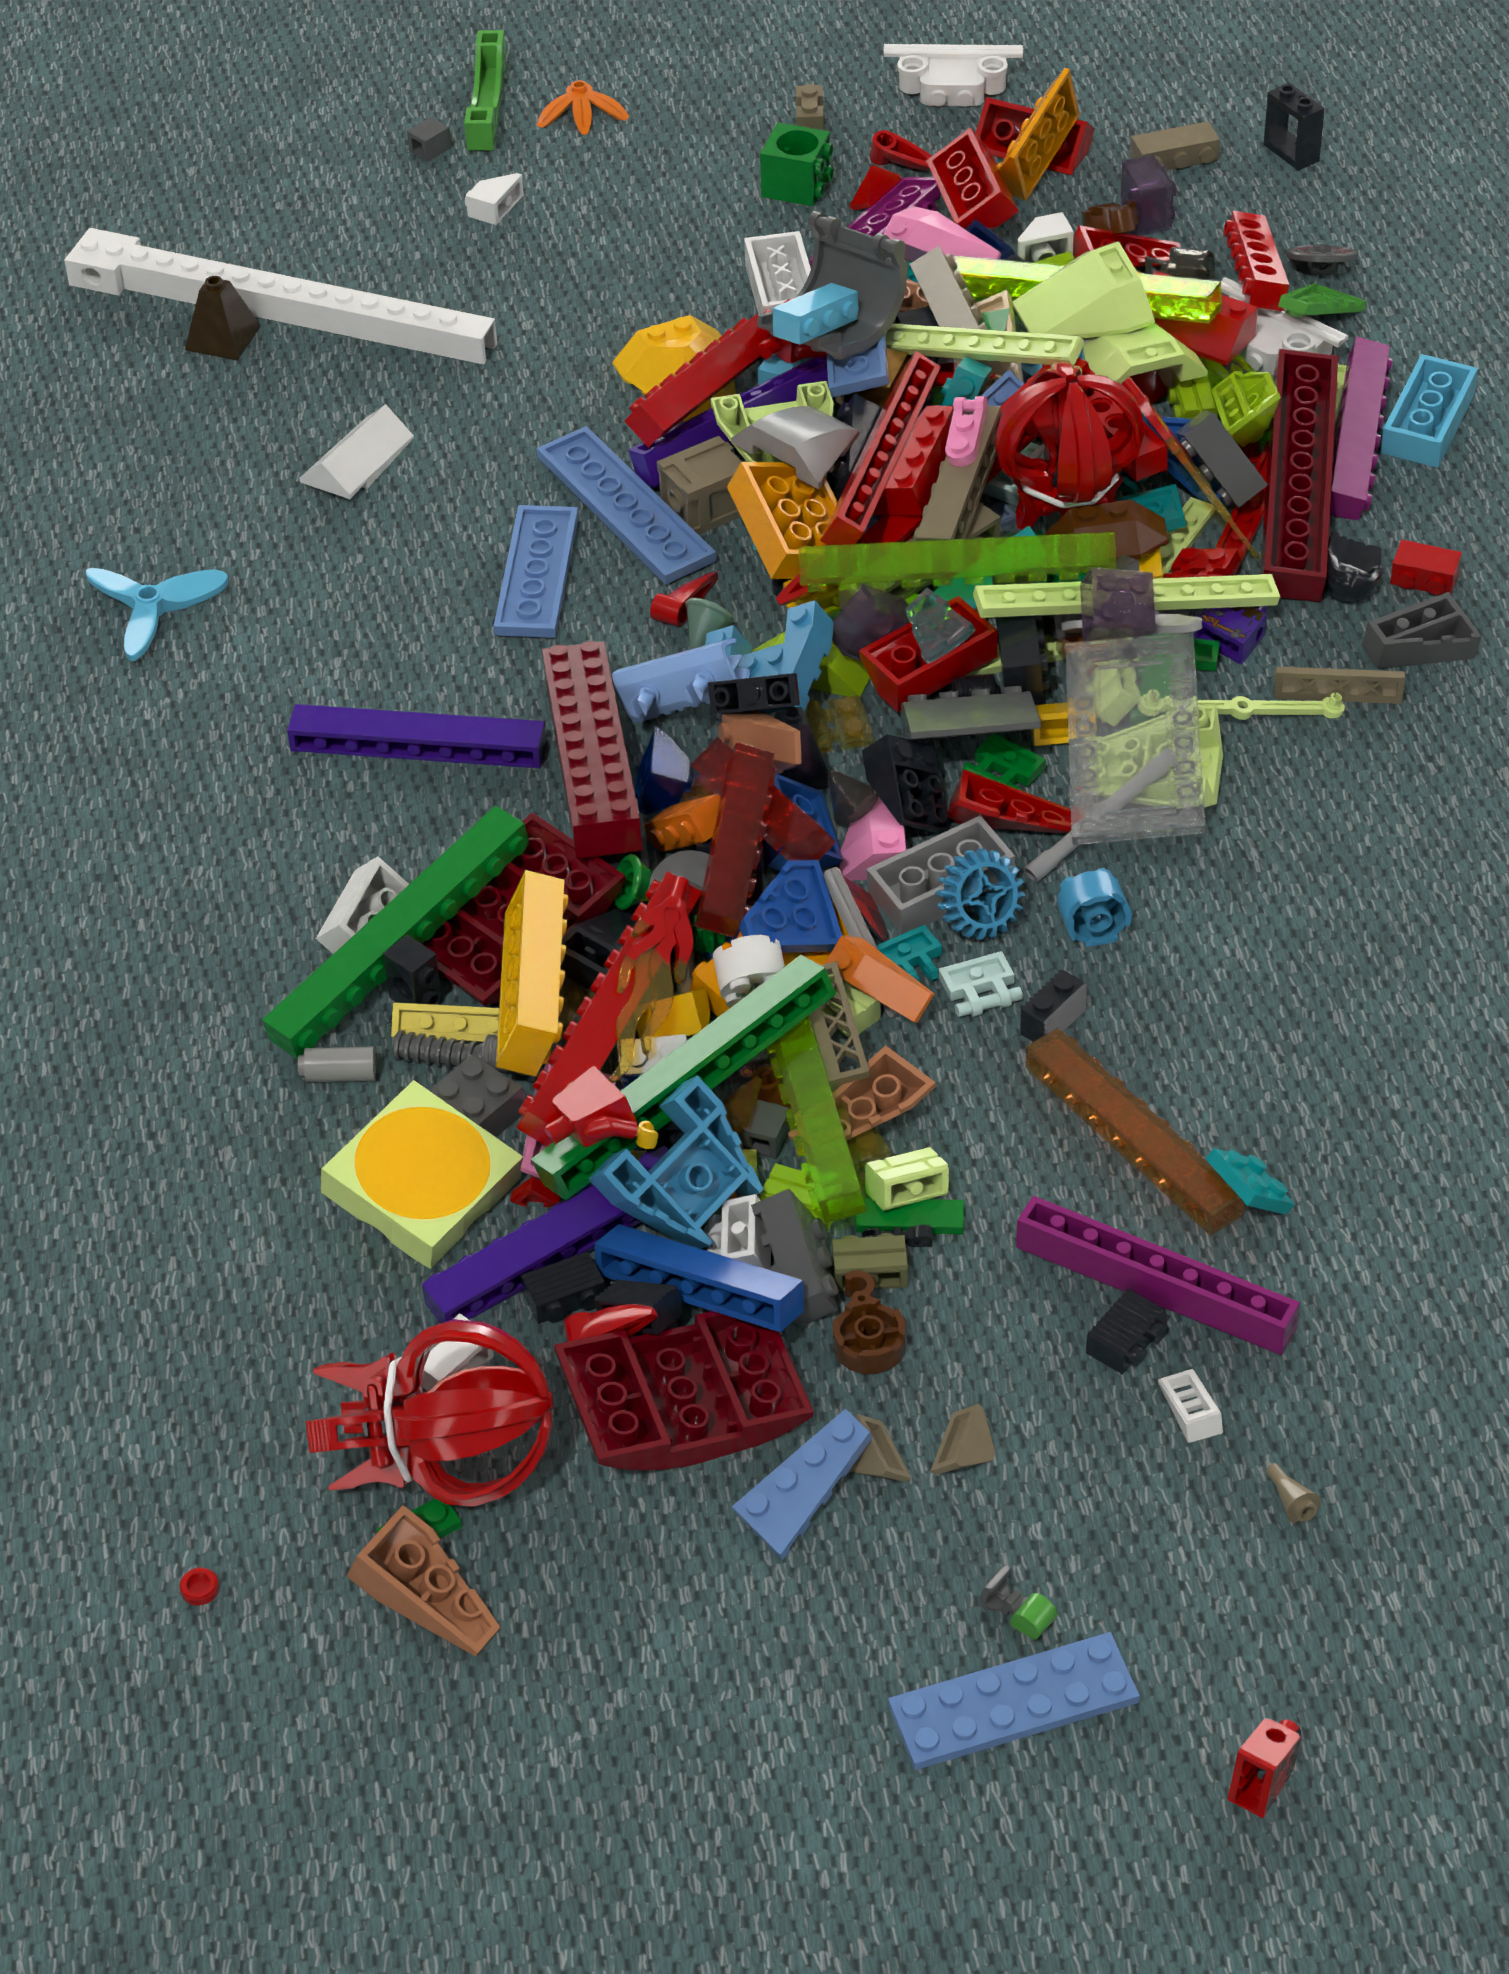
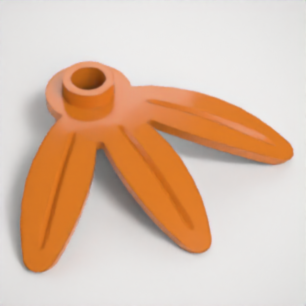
[536,80,629,135]

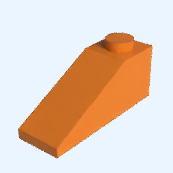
[825,935,935,1023]

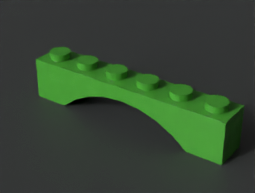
[464,30,506,150]

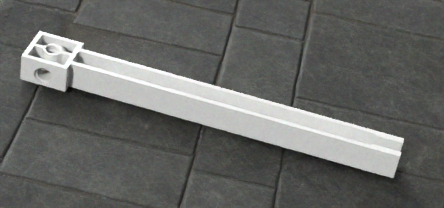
[64,228,497,364]

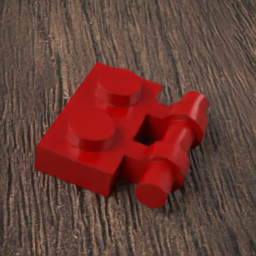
[1163,547,1240,578]

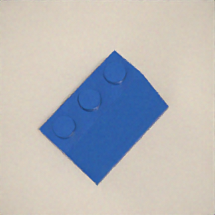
[751,772,843,871]

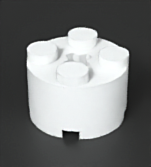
[713,935,785,1007]

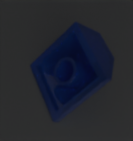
[635,727,694,815]

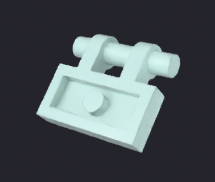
[939,951,1023,1017]

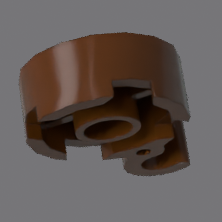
[1081,200,1140,233]
[833,1271,906,1374]

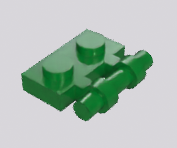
[962,734,1046,791]

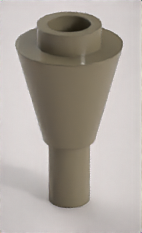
[1266,1463,1320,1523]

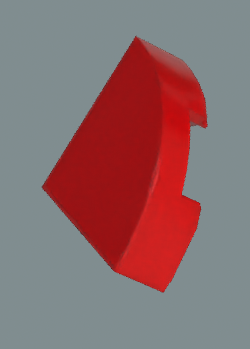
[510,1176,560,1208]

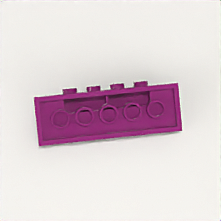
[808,177,941,268]

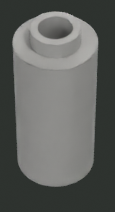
[298,1046,377,1083]

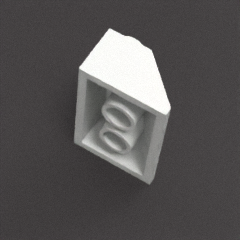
[316,857,409,954]

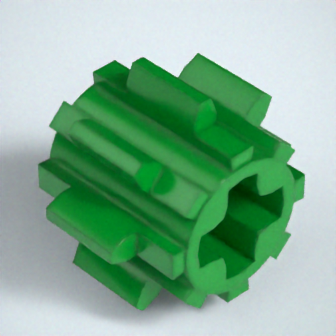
[689,909,727,954]

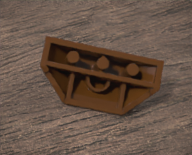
[1043,500,1169,568]

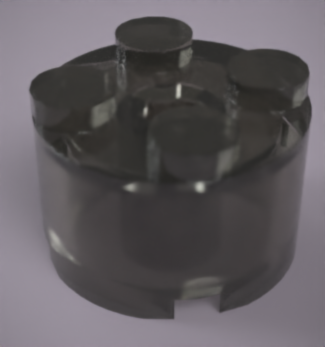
[1162,247,1215,291]

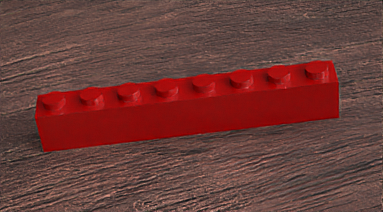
[624,314,762,448]

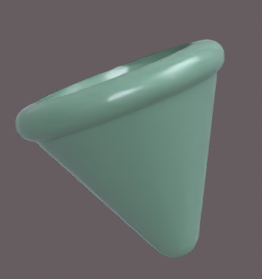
[685,598,734,649]

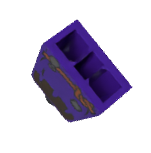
[1194,606,1267,665]

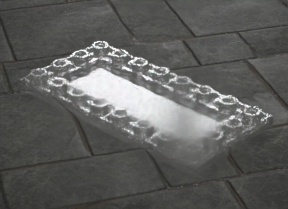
[1065,632,1206,845]

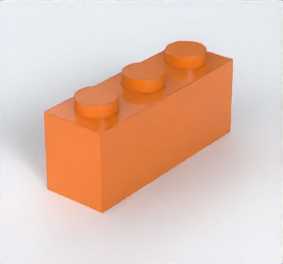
[644,793,720,852]

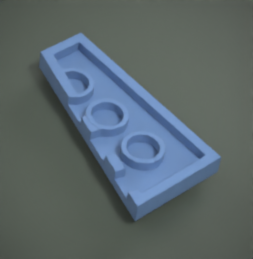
[732,1409,872,1560]

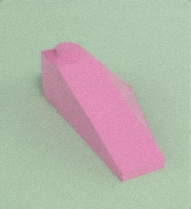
[884,206,1001,279]
[839,784,906,881]

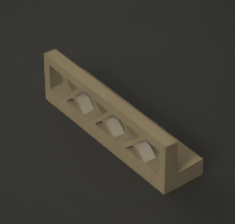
[1274,666,1405,704]
[808,961,870,1095]

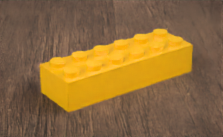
[496,870,568,1077]

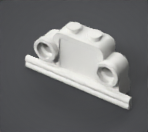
[884,44,1023,107]
[1216,277,1349,375]

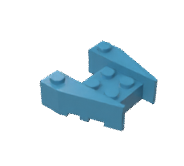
[705,600,834,717]
[588,1076,763,1249]

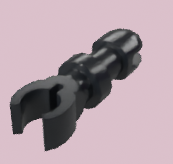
[862,1225,932,1247]

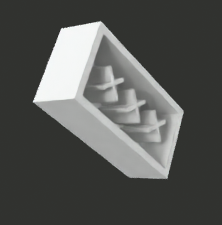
[744,231,811,315]

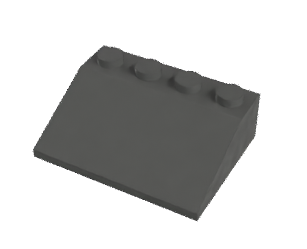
[900,686,1041,740]

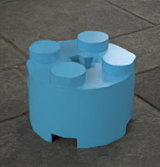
[1057,868,1132,947]

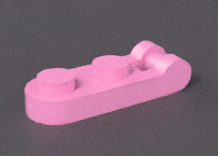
[945,396,988,467]

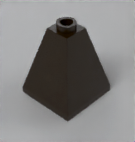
[185,276,261,361]

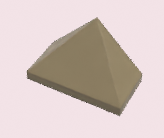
[930,1404,995,1475]
[849,1414,911,1482]

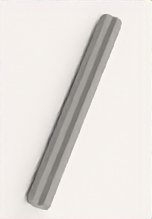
[823,867,901,1018]

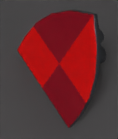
[843,876,887,943]

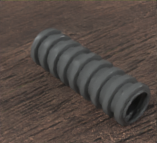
[392,1030,483,1068]

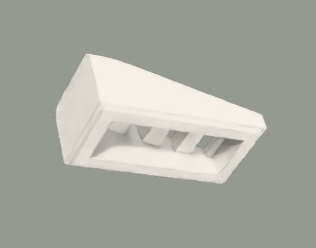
[1158,1369,1223,1443]

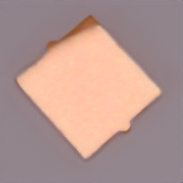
[723,1076,763,1133]

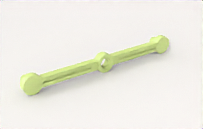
[1138,691,1345,720]

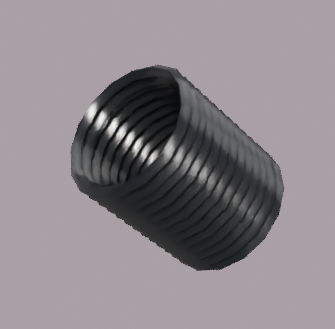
[952,673,997,697]

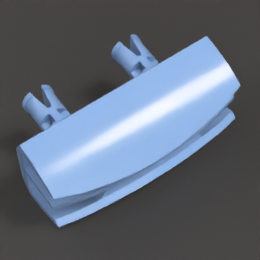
[612,638,750,722]

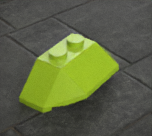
[1211,371,1281,447]
[752,632,870,700]

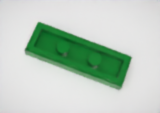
[856,1198,964,1235]

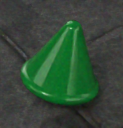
[614,854,653,910]

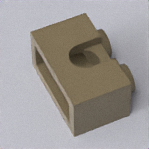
[796,84,824,130]

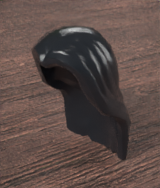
[1325,531,1382,602]

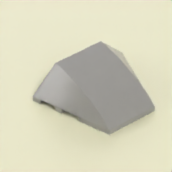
[731,406,859,489]

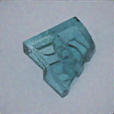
[905,587,976,664]

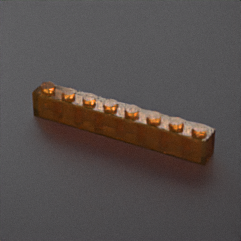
[1025,1028,1244,1236]

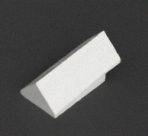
[300,404,414,499]

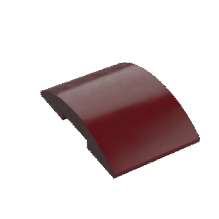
[422,812,626,1005]
[554,1311,814,1470]

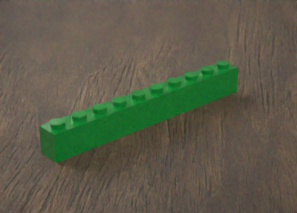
[262,805,529,1060]
[531,955,836,1200]

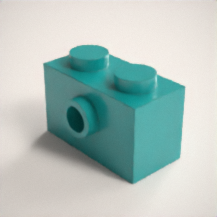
[941,356,993,406]

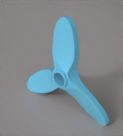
[86,568,228,661]

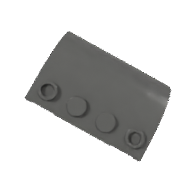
[757,211,908,360]

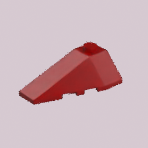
[1073,225,1187,269]
[947,770,1085,833]

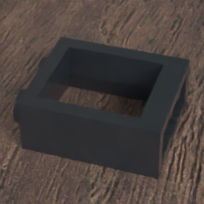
[1264,83,1325,171]

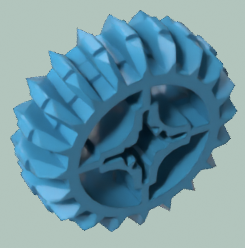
[935,848,1026,940]

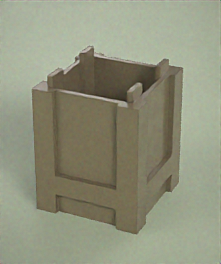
[657,436,746,535]

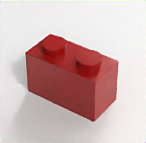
[1390,539,1462,595]

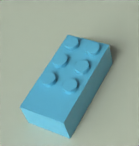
[1381,354,1478,468]

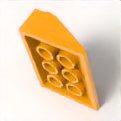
[997,68,1080,201]
[727,462,863,579]

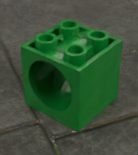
[760,122,834,206]

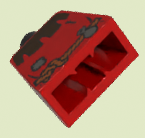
[1227,1719,1301,1818]

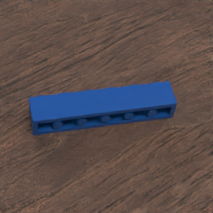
[595,1224,804,1332]

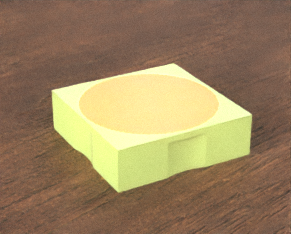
[321,1080,523,1269]

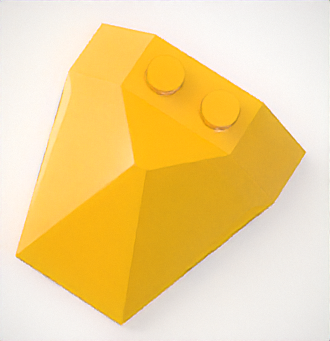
[612,315,736,422]

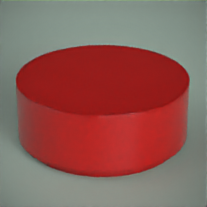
[179,1568,219,1606]

